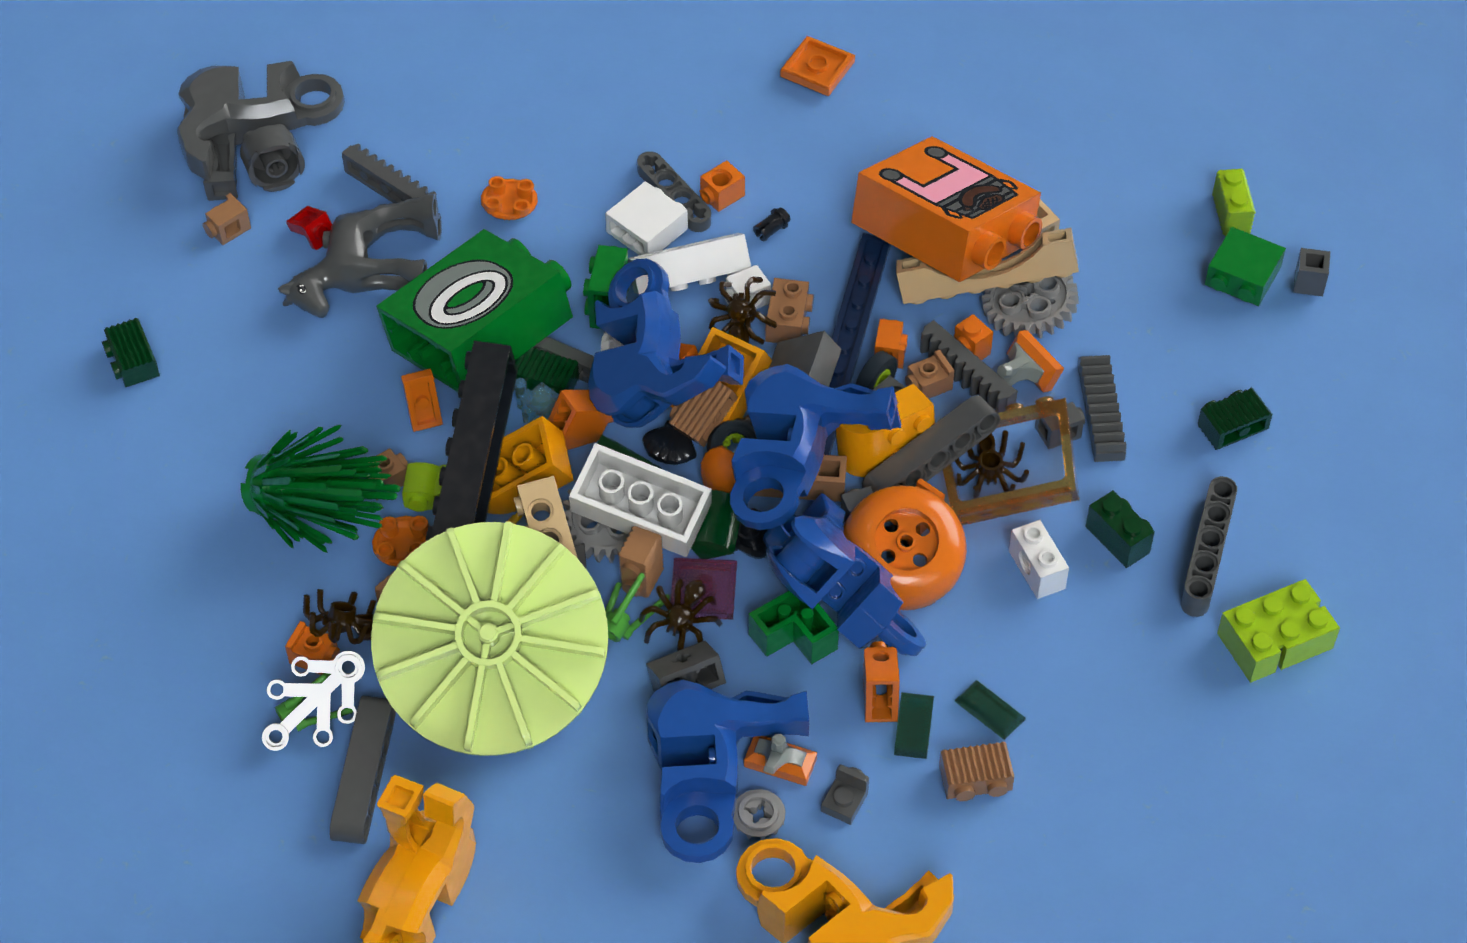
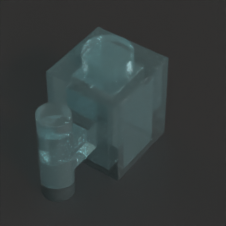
[515,378,559,424]

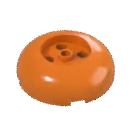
[843,485,967,610]

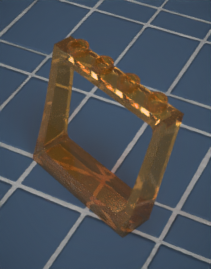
[943,396,1080,526]

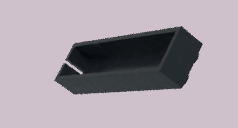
[426,341,518,541]

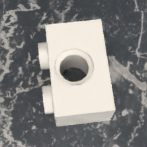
[1009,520,1069,599]

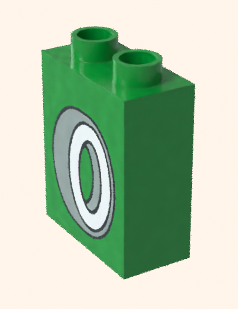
[376,229,573,392]

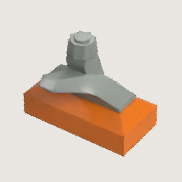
[997,330,1064,393]
[744,734,817,786]

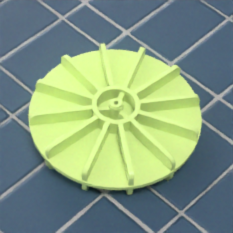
[371,521,608,756]

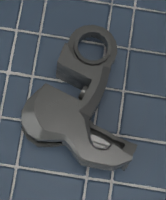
[177,61,345,201]

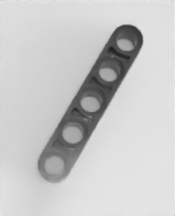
[862,395,1001,493]
[1181,476,1237,617]
[330,696,396,844]

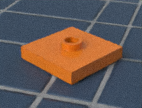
[780,36,855,96]

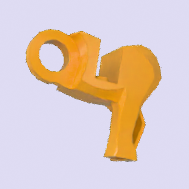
[357,775,476,943]
[736,838,954,943]

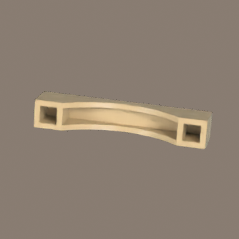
[896,228,1079,304]

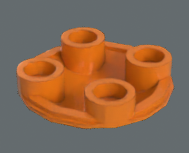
[481,176,538,220]
[701,445,736,493]
[372,515,429,567]

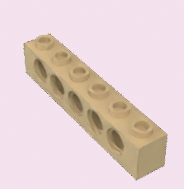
[513,476,578,558]

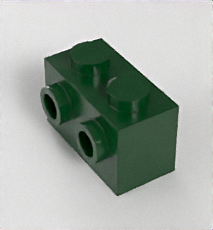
[1085,490,1155,568]

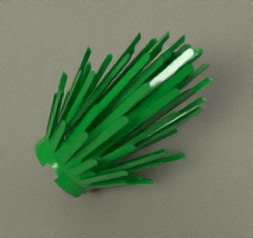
[241,425,400,553]

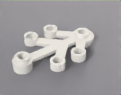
[262,651,365,751]

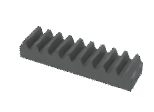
[342,143,438,209]
[920,320,1018,417]
[1078,355,1127,462]

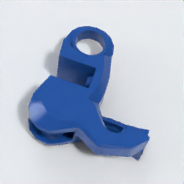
[588,258,744,428]
[730,364,901,530]
[763,494,926,656]
[646,680,809,863]

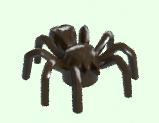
[708,276,777,345]
[955,430,1029,499]
[639,578,723,651]
[303,589,376,645]

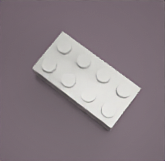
[569,443,712,557]

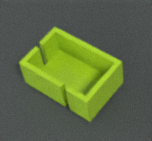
[1217,579,1340,683]

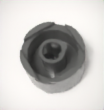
[240,124,305,192]

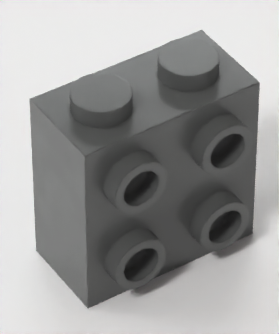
[769,331,842,387]

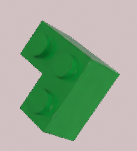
[749,591,839,665]

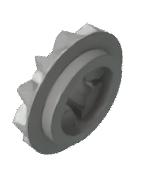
[733,789,786,840]

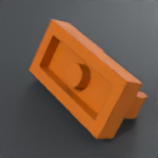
[401,368,443,432]

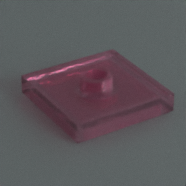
[670,558,737,620]

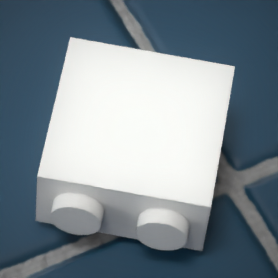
[605,181,688,255]

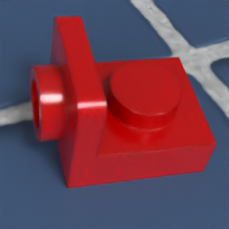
[286,206,332,250]

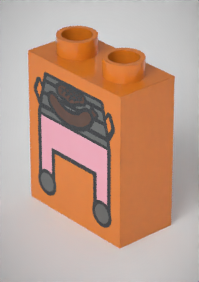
[851,136,1042,282]

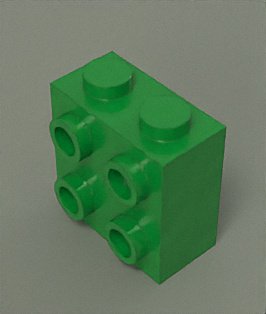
[1205,227,1286,306]
[583,245,630,329]

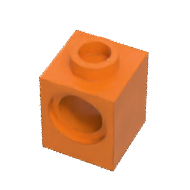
[700,160,745,212]

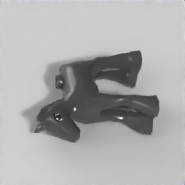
[278,194,442,318]

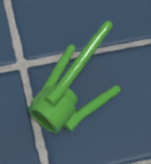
[605,573,670,642]
[274,673,353,732]

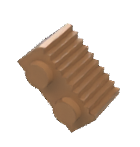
[669,382,738,448]
[618,526,664,598]
[939,741,1014,801]

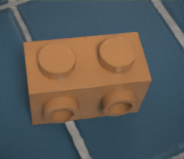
[765,278,814,343]

